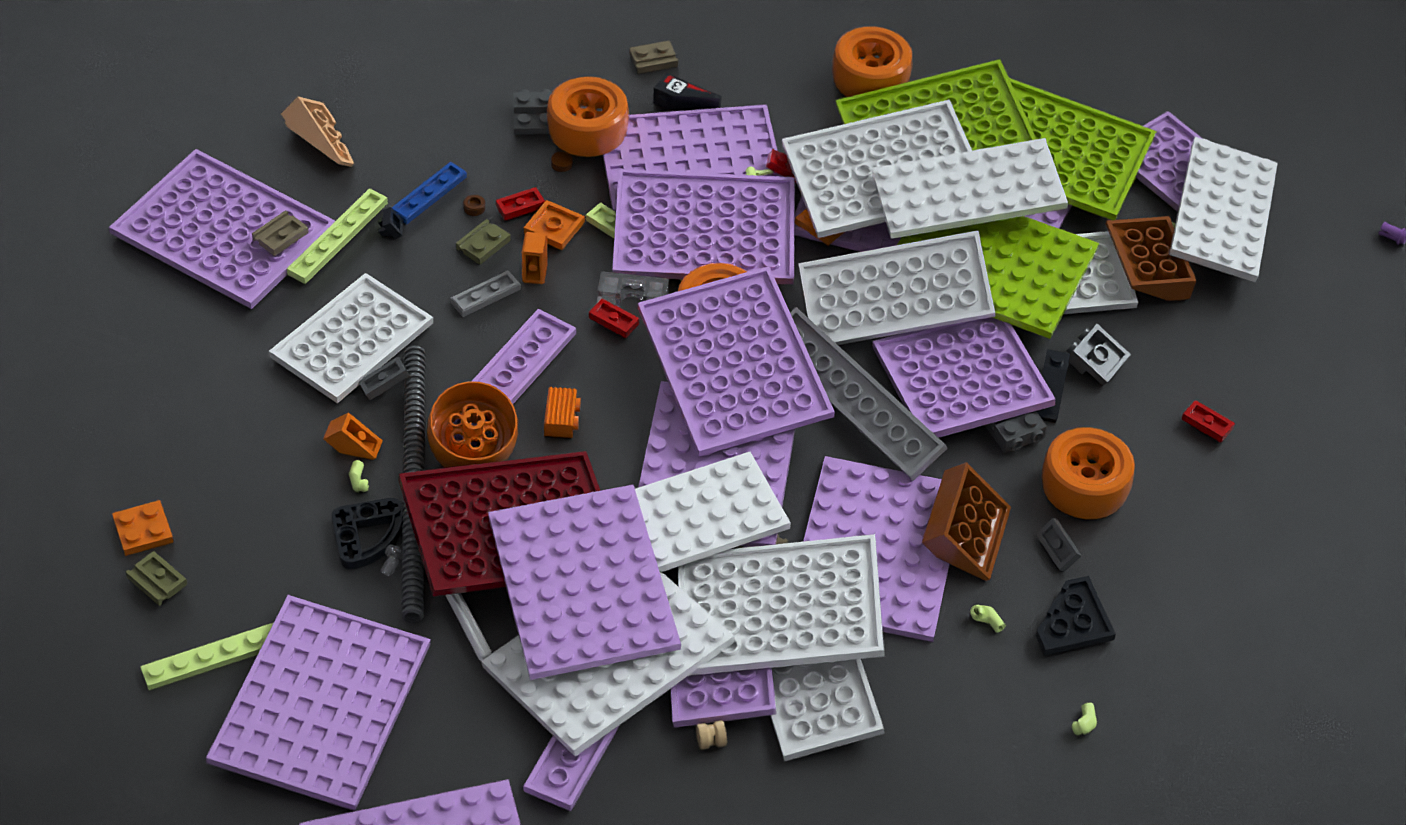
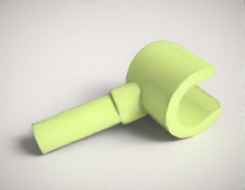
[745,166,773,176]

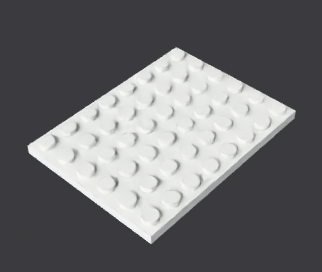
[782,100,972,238]
[678,534,884,676]
[481,572,735,757]

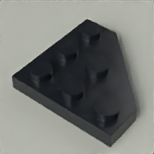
[1036,576,1116,656]

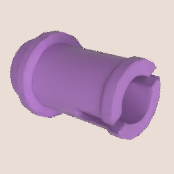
[1379,222,1406,245]

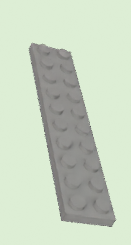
[790,307,948,481]

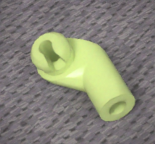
[349,460,369,493]
[970,605,1006,633]
[1072,703,1097,735]

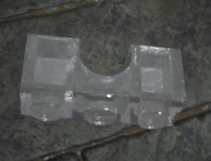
[597,271,669,308]

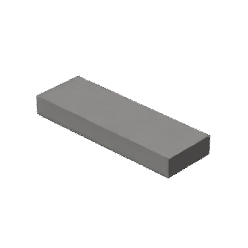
[451,270,521,317]

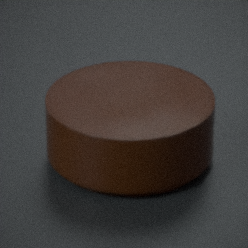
[551,151,573,172]
[463,195,486,216]

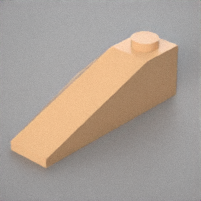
[281,97,354,167]

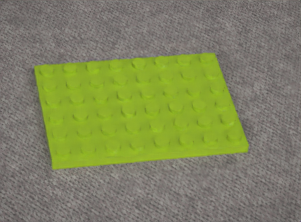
[836,59,1037,151]
[1009,78,1156,220]
[897,216,1099,339]

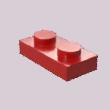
[766,149,797,184]
[496,187,545,221]
[589,298,640,338]
[1182,400,1235,443]

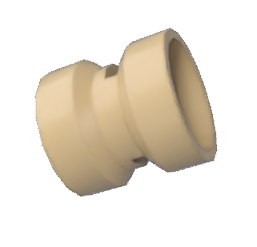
[696,720,727,750]

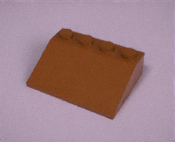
[1105,216,1196,301]
[922,462,1011,581]

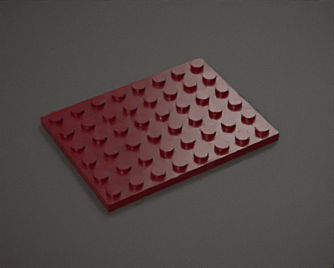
[398,451,600,597]

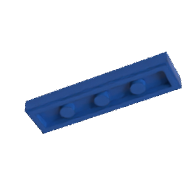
[392,162,467,225]

